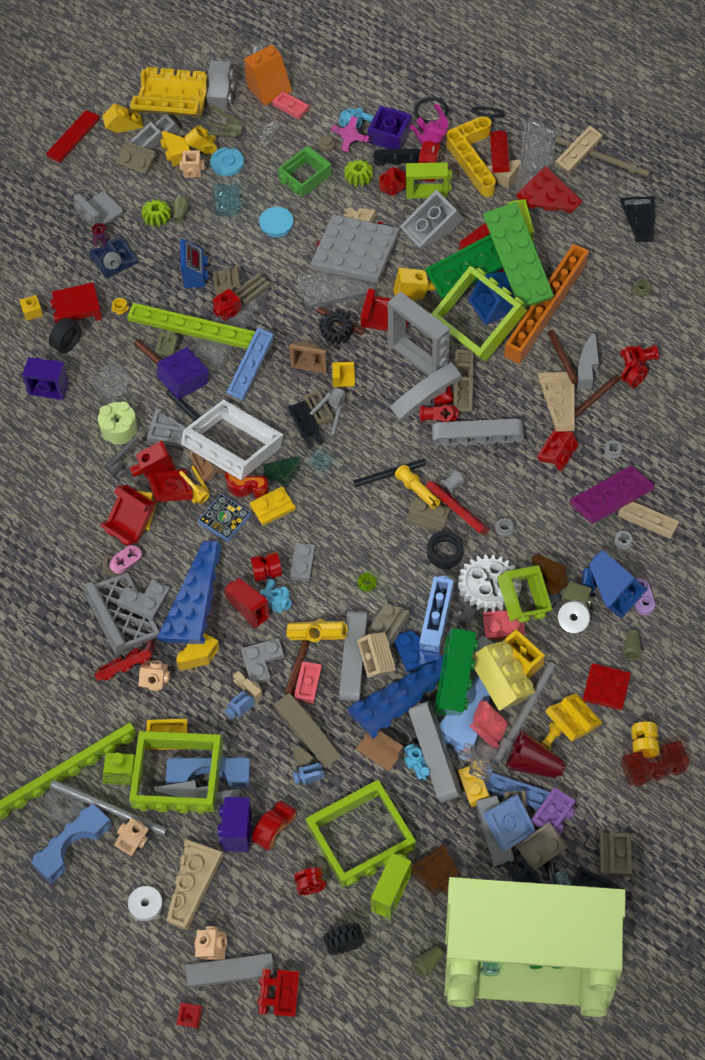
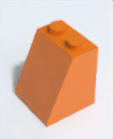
[244,45,292,106]

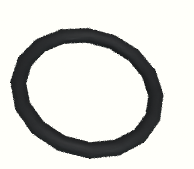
[414,97,449,124]
[471,106,505,118]

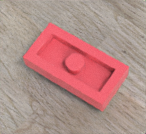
[272,91,309,120]
[294,661,322,704]

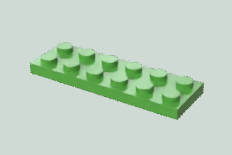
[483,201,554,308]

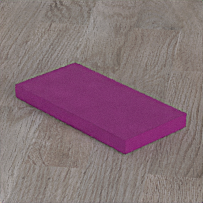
[570,465,655,524]

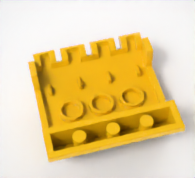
[130,67,208,117]

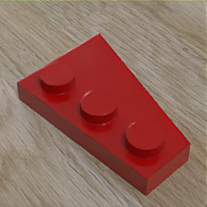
[94,639,155,681]

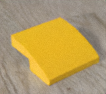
[545,694,602,742]

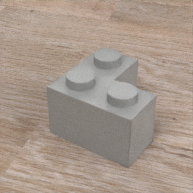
[207,60,235,109]

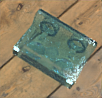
[212,180,241,217]

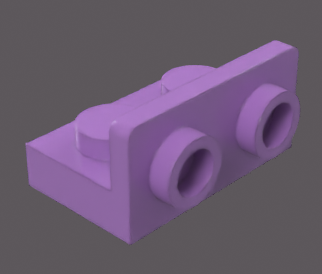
[531,787,576,835]

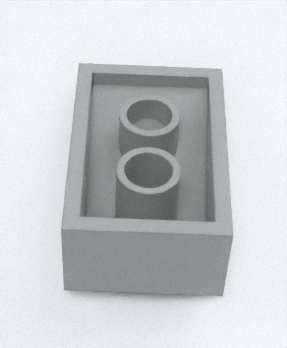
[399,190,465,249]

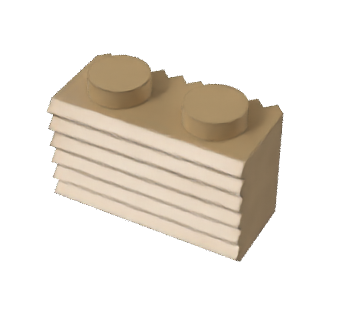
[357,632,396,678]

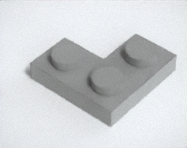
[117,580,170,621]
[241,638,284,684]

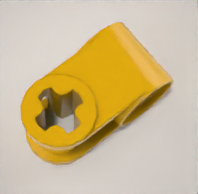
[185,125,217,154]

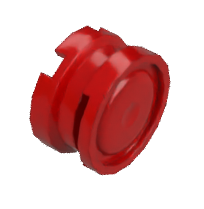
[620,359,648,389]
[294,868,326,896]

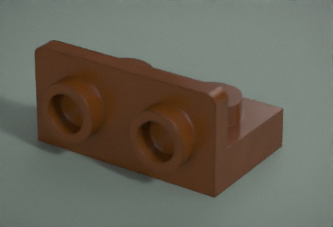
[526,553,568,595]

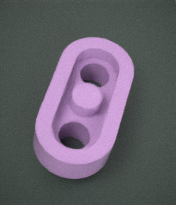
[634,578,655,616]

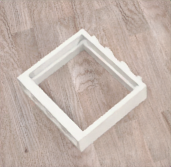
[181,400,283,480]

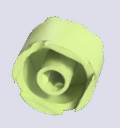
[98,401,138,445]

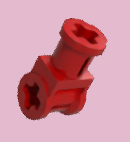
[620,345,659,367]
[419,405,459,422]

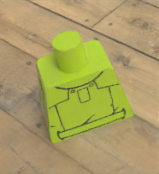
[102,752,143,786]

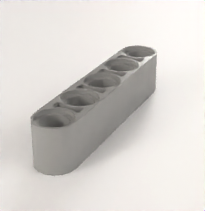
[432,419,524,446]
[339,611,367,702]
[409,701,462,803]

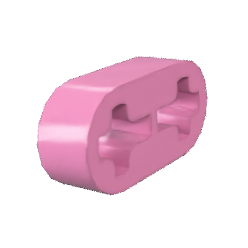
[109,545,142,574]

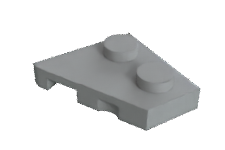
[147,408,186,447]

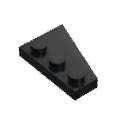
[620,196,655,242]

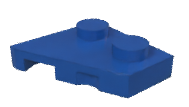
[394,630,442,673]

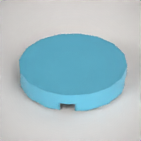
[210,147,244,176]
[259,207,294,237]

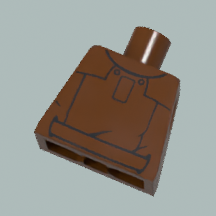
[411,845,459,897]

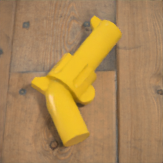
[542,723,562,749]

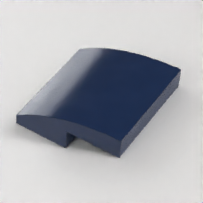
[89,237,138,278]

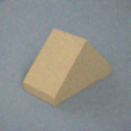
[487,159,521,188]

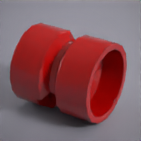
[250,552,282,582]

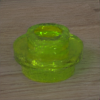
[357,573,377,592]

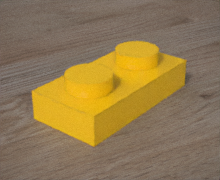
[458,762,490,807]

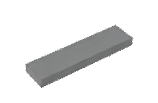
[185,953,274,988]

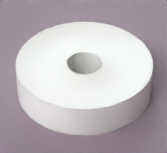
[558,600,591,633]
[128,886,163,921]

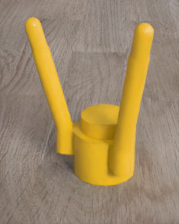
[179,465,210,504]

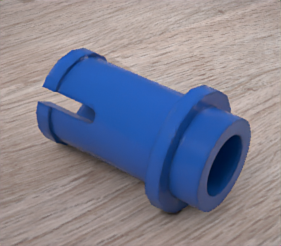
[581,568,595,594]

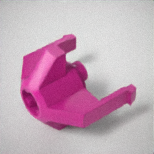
[410,104,449,144]
[331,116,370,152]

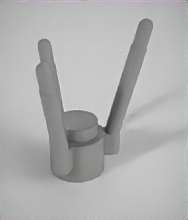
[310,388,346,435]

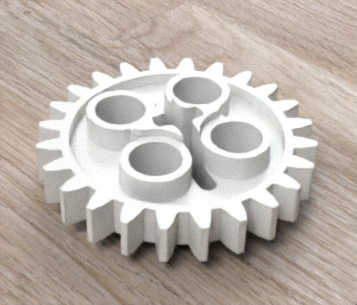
[458,554,522,612]

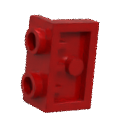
[537,429,578,471]

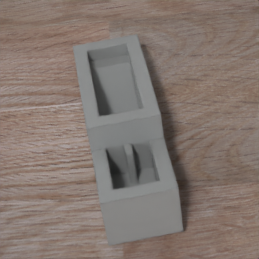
[129,113,180,150]
[577,334,599,389]
[476,796,514,867]

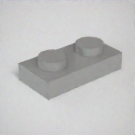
[290,543,315,582]

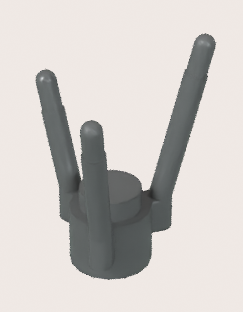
[104,436,139,477]

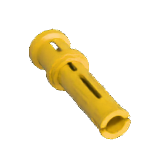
[395,465,440,509]

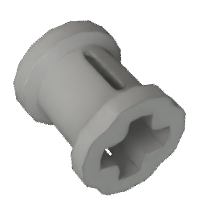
[439,470,465,495]

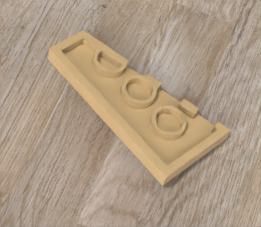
[537,372,575,431]
[167,839,224,930]

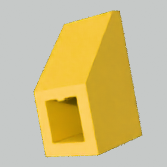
[102,103,144,133]
[160,131,190,167]
[176,633,220,671]

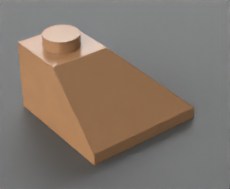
[289,340,327,373]

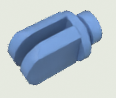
[224,690,255,719]
[292,763,325,786]

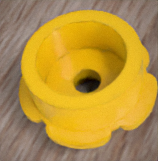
[111,298,129,315]

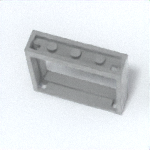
[388,291,450,376]

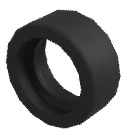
[48,318,82,354]
[427,531,464,569]

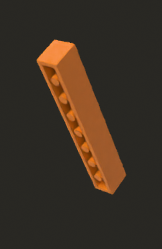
[504,244,589,364]

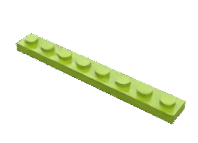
[127,303,255,349]
[0,723,136,820]

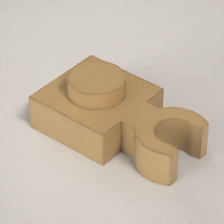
[343,208,376,222]
[232,671,263,704]

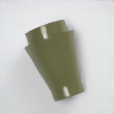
[173,196,190,222]
[622,630,642,661]
[412,946,444,978]

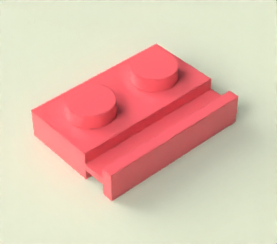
[483,610,525,640]
[469,701,508,748]

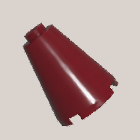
[505,731,566,779]

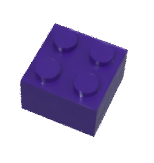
[368,105,412,149]
[157,347,209,399]
[22,357,69,400]
[217,797,252,852]

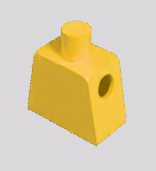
[393,268,436,300]

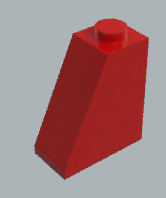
[224,578,270,629]

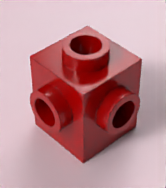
[379,166,406,196]
[212,289,242,321]

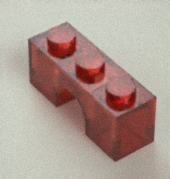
[621,740,690,786]

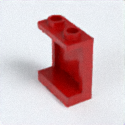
[50,282,102,324]
[361,289,410,331]
[100,484,156,545]

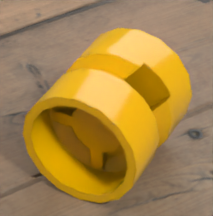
[631,722,660,758]

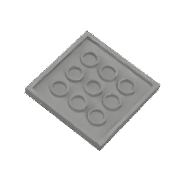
[310,215,399,283]

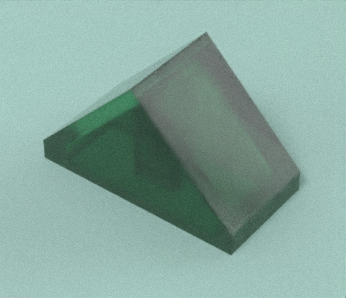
[263,456,301,488]

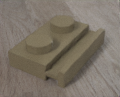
[116,140,157,175]
[213,265,241,295]
[406,497,451,532]
[366,603,411,646]
[515,822,568,871]
[599,832,632,877]

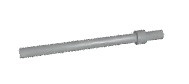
[494,662,556,764]
[50,780,167,836]

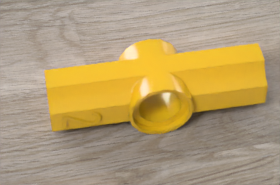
[286,619,348,642]

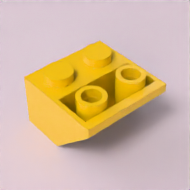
[503,629,545,679]

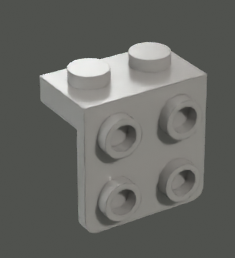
[73,192,123,226]

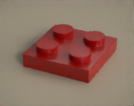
[148,469,193,502]
[583,663,631,711]

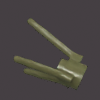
[208,104,242,138]

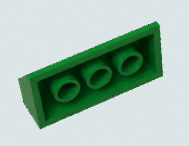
[434,628,478,715]

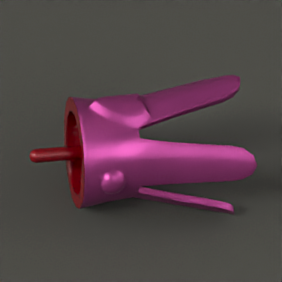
[91,223,110,247]

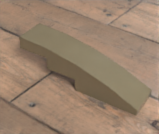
[454,349,474,413]
[273,693,341,769]

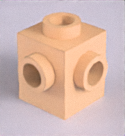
[180,151,205,178]
[139,660,170,691]
[114,818,149,857]
[195,926,227,960]

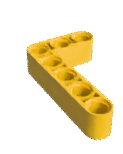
[446,116,496,197]

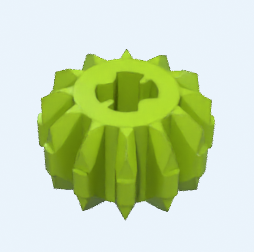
[344,159,373,187]
[142,199,171,228]

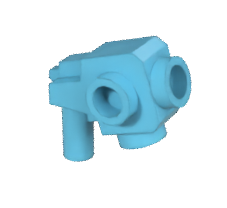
[339,107,374,129]
[260,579,292,613]
[404,744,430,781]

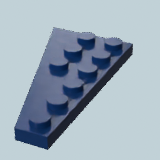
[157,541,221,644]
[347,656,443,739]

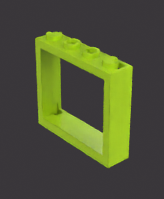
[431,266,527,362]
[129,731,223,814]
[305,780,416,888]

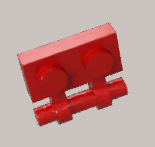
[257,969,299,1017]

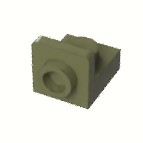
[155,330,181,357]

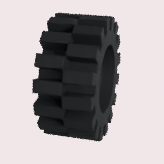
[319,309,353,345]
[323,923,365,955]

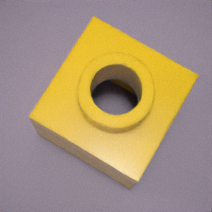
[19,295,43,321]

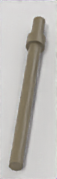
[555,136,650,178]

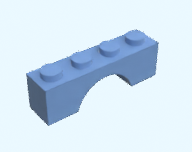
[166,756,251,789]
[31,803,112,884]

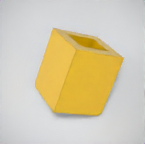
[332,362,355,387]

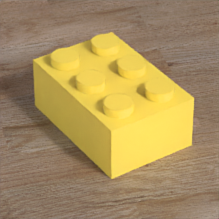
[472,641,536,711]

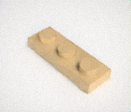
[555,126,603,174]
[618,502,679,539]

